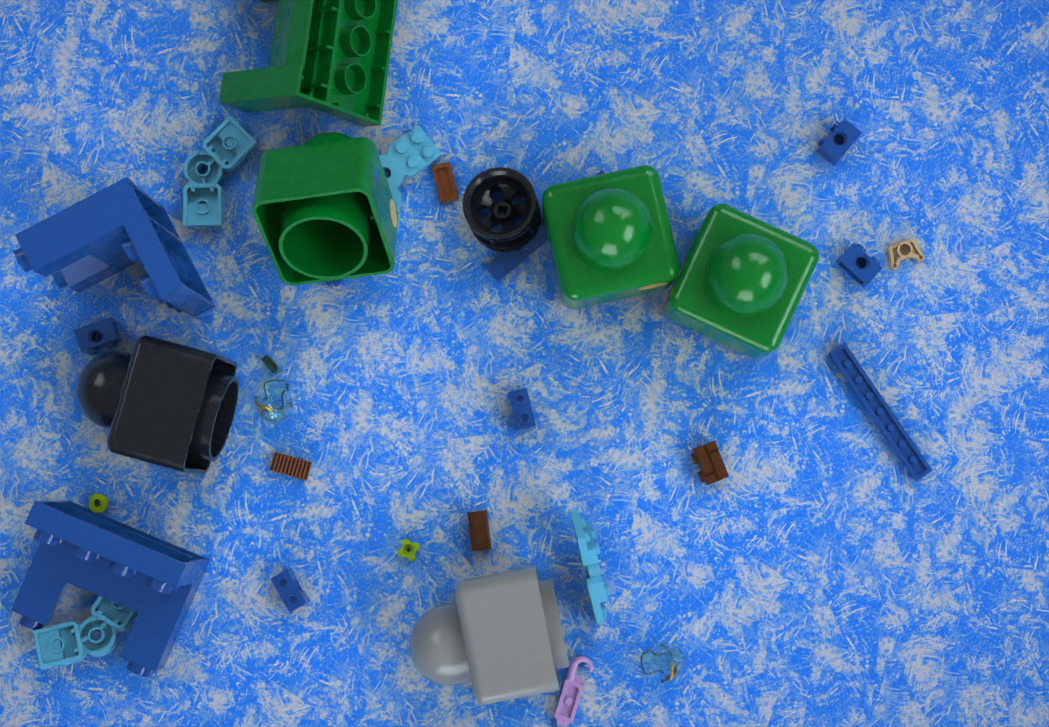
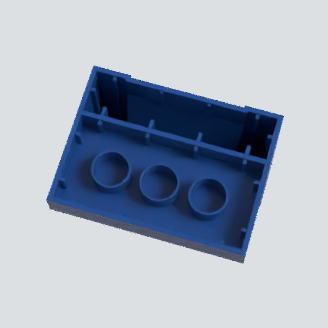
[14,177,215,317]
[11,501,210,677]

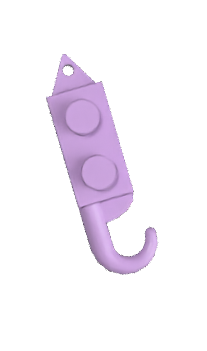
[554,656,593,727]

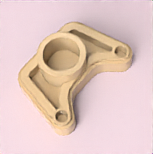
[887,239,925,271]

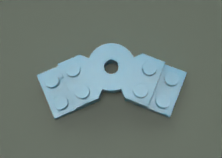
[183,116,258,227]
[379,125,442,234]
[570,510,610,624]
[33,596,137,670]

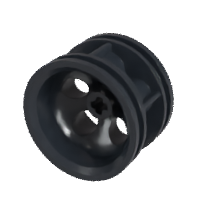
[462,167,541,252]

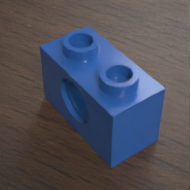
[817,119,862,165]
[835,243,882,287]
[74,317,122,355]
[508,388,536,431]
[270,568,310,613]

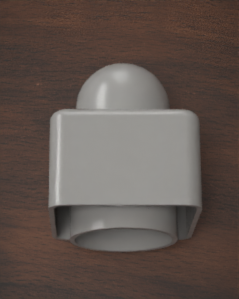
[410,565,570,705]

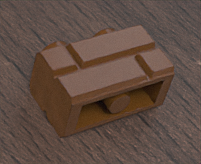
[690,441,729,485]
[467,510,492,551]

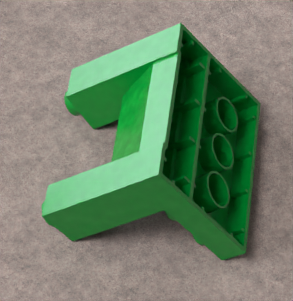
[219,0,397,127]

